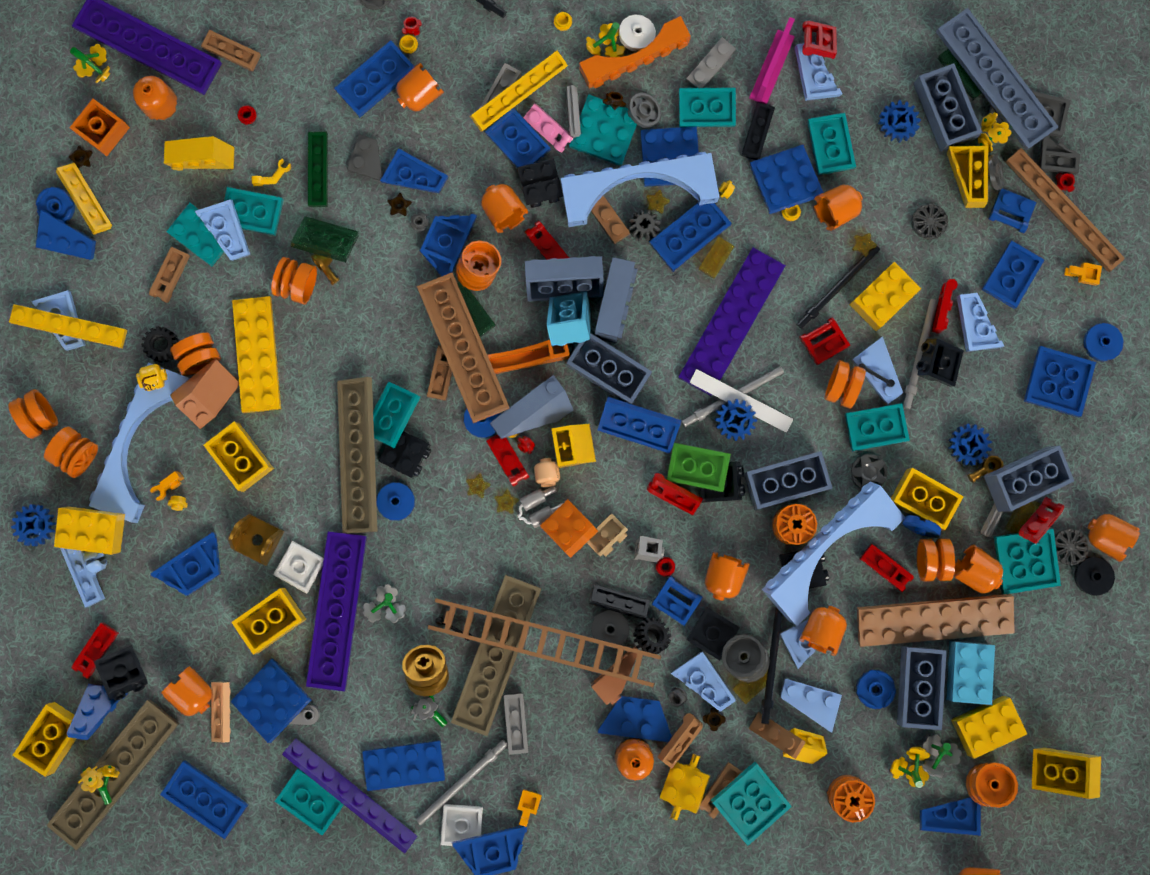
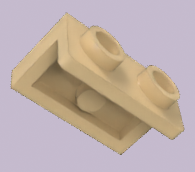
[587,514,628,557]

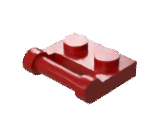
[802,21,837,59]
[799,317,851,365]

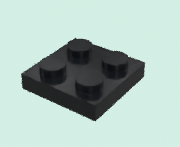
[686,607,740,661]

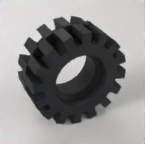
[141,326,179,362]
[633,617,671,654]

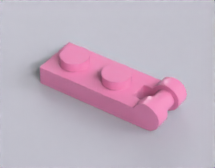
[524,104,574,153]

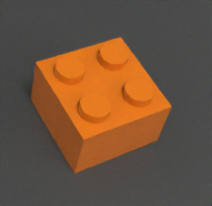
[69,99,130,156]
[540,499,598,558]

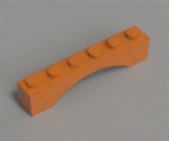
[579,16,691,88]
[488,340,570,374]

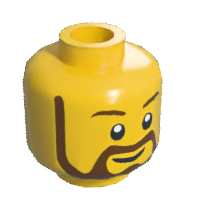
[136,364,168,391]

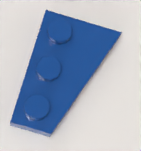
[380,148,448,193]
[36,210,96,260]
[67,684,128,740]
[920,797,981,836]

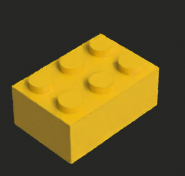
[849,261,921,331]
[203,421,274,492]
[891,468,964,531]
[54,506,125,555]
[231,588,307,655]
[951,696,1027,759]
[12,702,76,777]
[1032,748,1101,799]

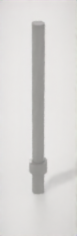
[903,299,938,410]
[681,366,784,427]
[416,739,508,825]

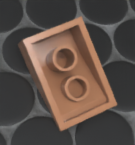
[170,358,239,429]
[591,646,638,705]

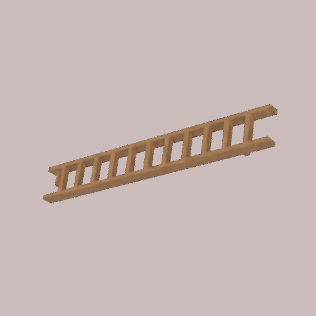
[428,599,661,687]

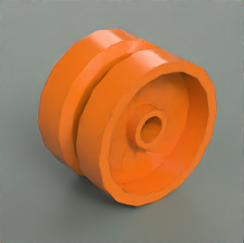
[170,333,221,376]
[824,360,866,409]
[8,389,58,439]
[916,539,955,581]
[966,763,1018,808]

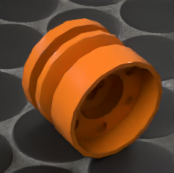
[456,240,501,291]
[271,257,317,305]
[44,426,98,478]
[772,504,817,545]
[827,775,875,823]

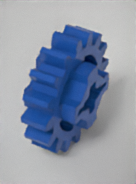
[878,100,921,143]
[715,399,757,441]
[948,424,992,466]
[11,504,56,546]

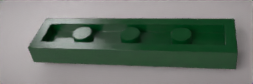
[308,131,328,207]

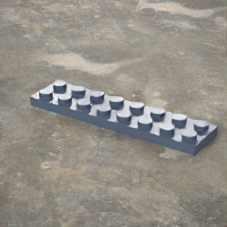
[936,8,1058,151]

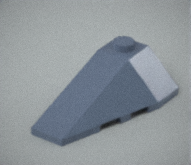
[490,375,574,439]

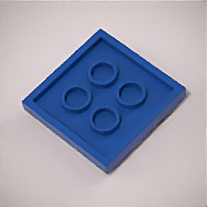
[640,126,699,187]
[750,145,824,214]
[1024,346,1096,418]
[231,659,312,743]

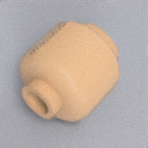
[534,458,560,487]

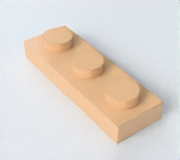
[211,682,231,743]

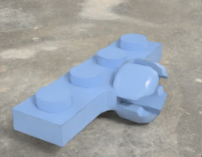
[60,548,107,607]

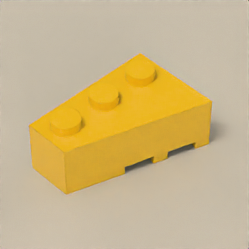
[164,136,234,171]
[947,146,988,208]

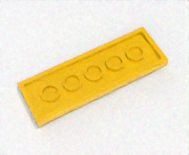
[232,296,281,413]

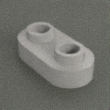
[289,704,320,725]

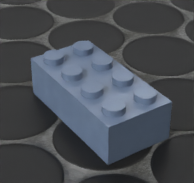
[914,63,982,152]
[525,256,604,301]
[595,257,638,343]
[566,333,652,404]
[984,445,1074,512]
[744,451,832,510]
[897,646,946,730]

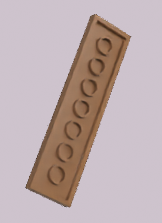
[417,273,510,423]
[857,594,1015,647]

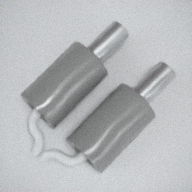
[517,486,563,528]

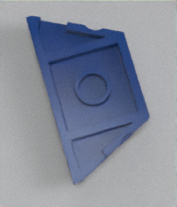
[420,214,477,277]
[150,532,221,596]
[598,696,672,742]
[452,826,527,875]

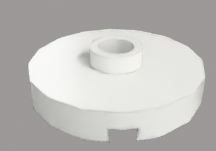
[619,15,656,51]

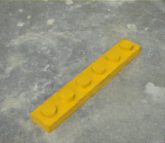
[470,50,568,132]
[9,304,127,349]

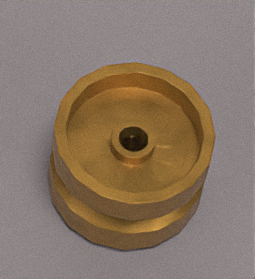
[402,645,449,697]

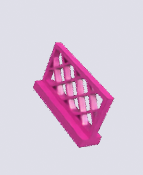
[749,17,795,105]

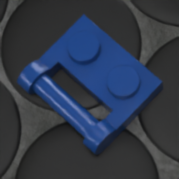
[988,188,1037,234]
[652,575,703,626]

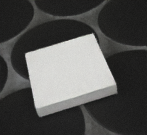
[273,541,324,594]
[440,804,483,846]

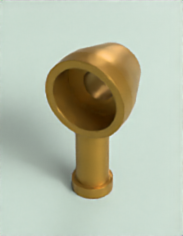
[311,250,340,286]
[968,456,1004,483]

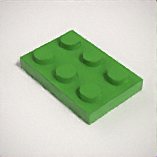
[667,443,731,492]

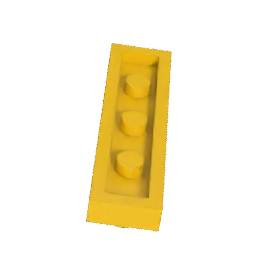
[56,163,112,235]

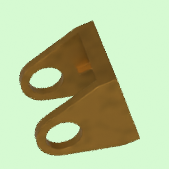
[229,514,284,566]

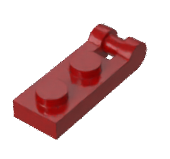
[524,220,569,260]
[931,279,958,334]
[486,434,529,487]
[647,473,703,515]
[1019,497,1065,544]
[859,544,914,593]
[71,622,119,679]

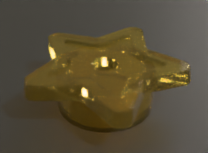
[646,190,670,214]
[852,233,877,256]
[466,474,491,498]
[494,490,519,514]

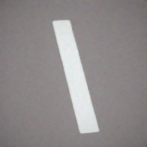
[690,370,793,432]

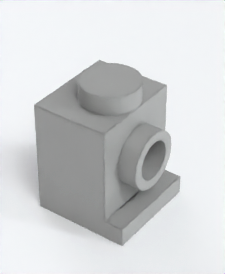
[634,536,665,563]

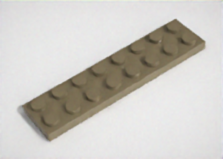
[337,377,378,534]
[451,575,542,736]
[46,699,180,850]

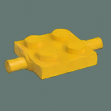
[660,754,710,820]

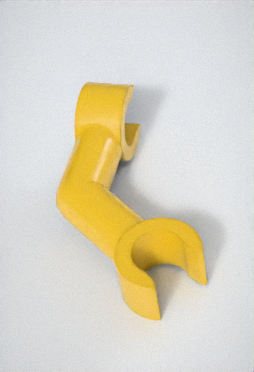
[252,159,291,186]

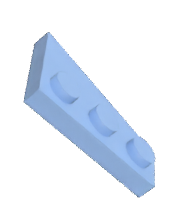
[795,42,842,101]
[195,199,250,261]
[31,290,86,351]
[957,293,1004,352]
[852,336,903,405]
[780,619,815,669]
[671,651,736,711]
[780,678,842,733]

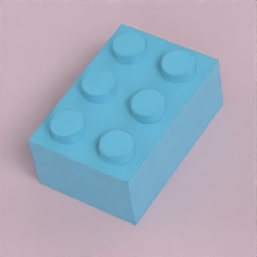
[547,291,591,346]
[946,641,995,705]

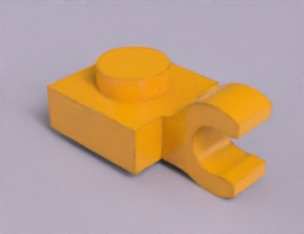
[1064,263,1102,286]
[150,471,184,501]
[517,789,542,827]

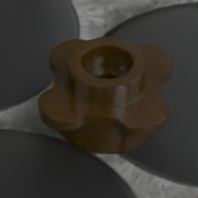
[702,707,726,731]

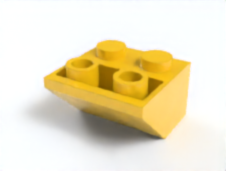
[551,424,596,468]

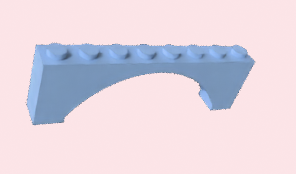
[561,152,719,227]
[89,362,190,523]
[762,481,905,626]

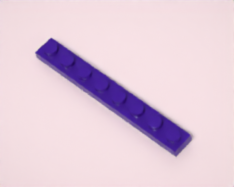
[282,738,418,854]

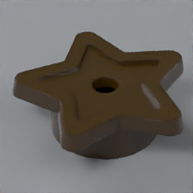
[603,92,627,110]
[69,146,93,169]
[387,193,412,216]

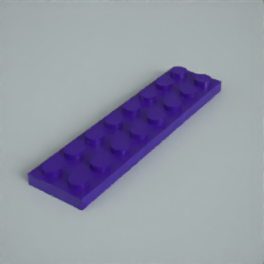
[72,0,222,95]
[678,247,786,396]
[306,531,367,692]

